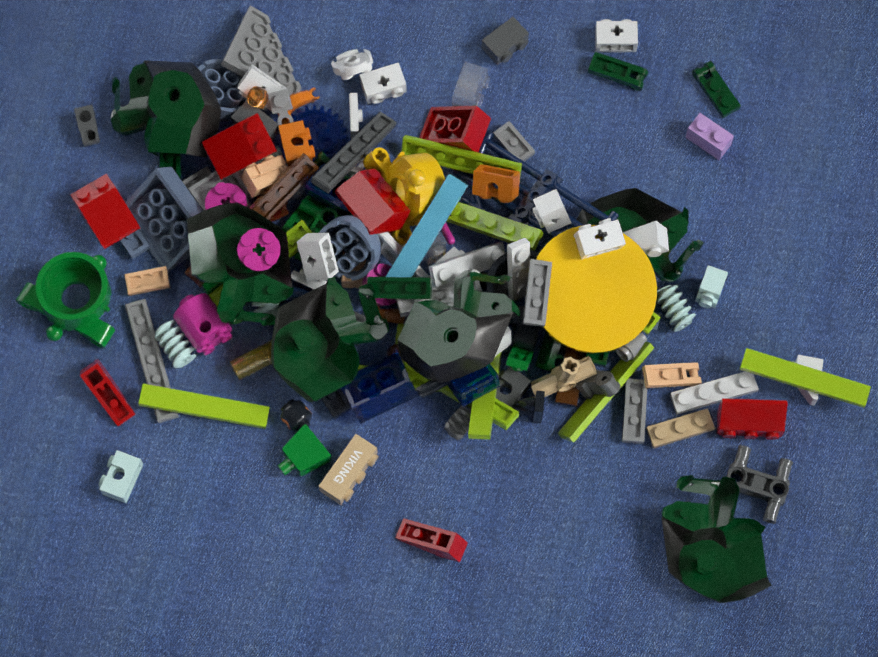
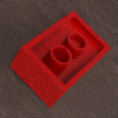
[419,106,491,152]
[202,113,277,180]
[70,174,140,249]

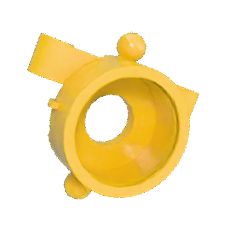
[363,147,445,248]

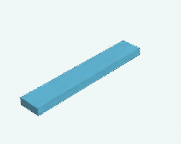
[386,174,468,277]

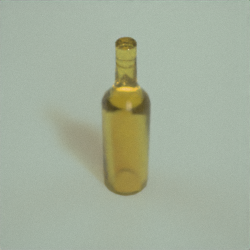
[230,340,272,380]

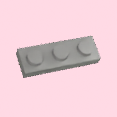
[523,259,552,327]
[622,378,647,444]

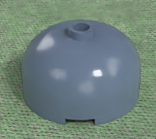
[198,59,252,122]
[319,215,381,281]

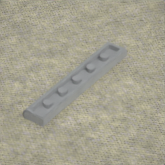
[125,299,179,423]

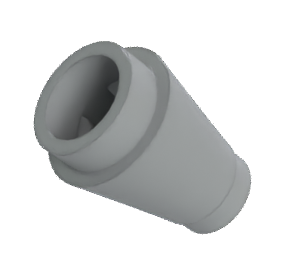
[616,332,647,362]

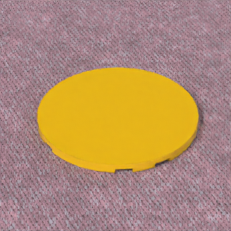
[536,225,657,353]

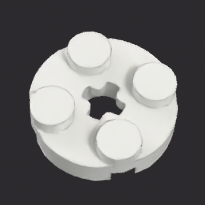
[331,49,373,80]

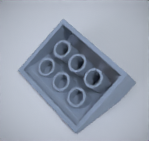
[126,167,203,273]

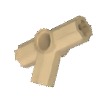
[531,356,597,397]

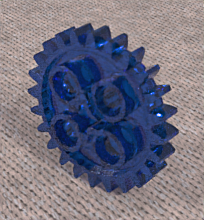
[281,104,348,168]

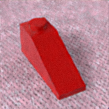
[80,359,135,426]
[395,518,468,562]

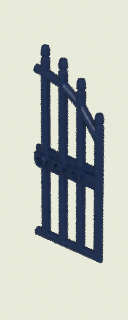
[453,130,619,253]

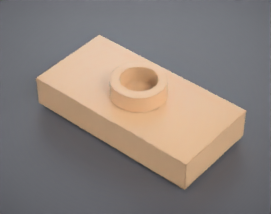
[125,266,170,296]

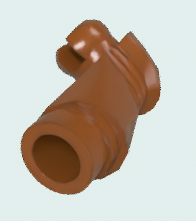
[378,306,405,324]

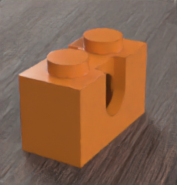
[278,120,316,167]
[472,164,520,203]

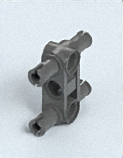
[726,445,793,524]

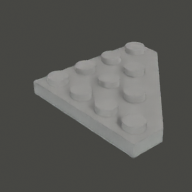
[221,5,301,95]

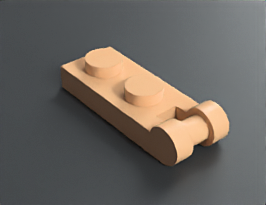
[642,363,702,388]

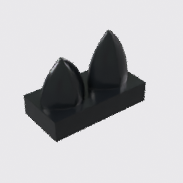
[513,391,545,424]

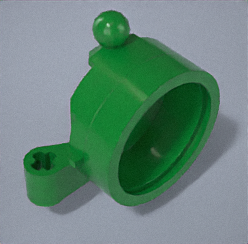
[16,252,116,349]

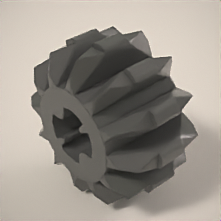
[444,405,472,440]

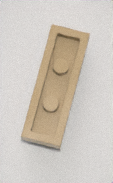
[646,408,715,449]

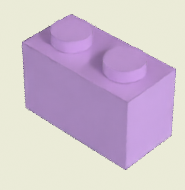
[685,113,734,160]

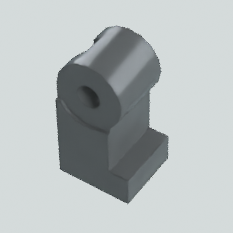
[74,105,100,147]
[576,370,620,399]

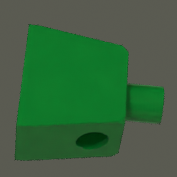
[277,424,332,476]

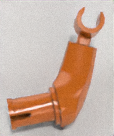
[277,88,320,125]

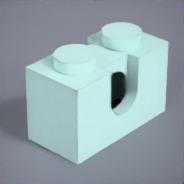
[695,265,728,308]
[99,450,143,503]

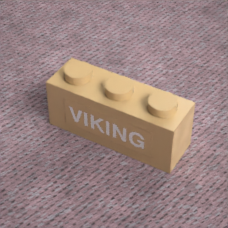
[319,434,379,505]

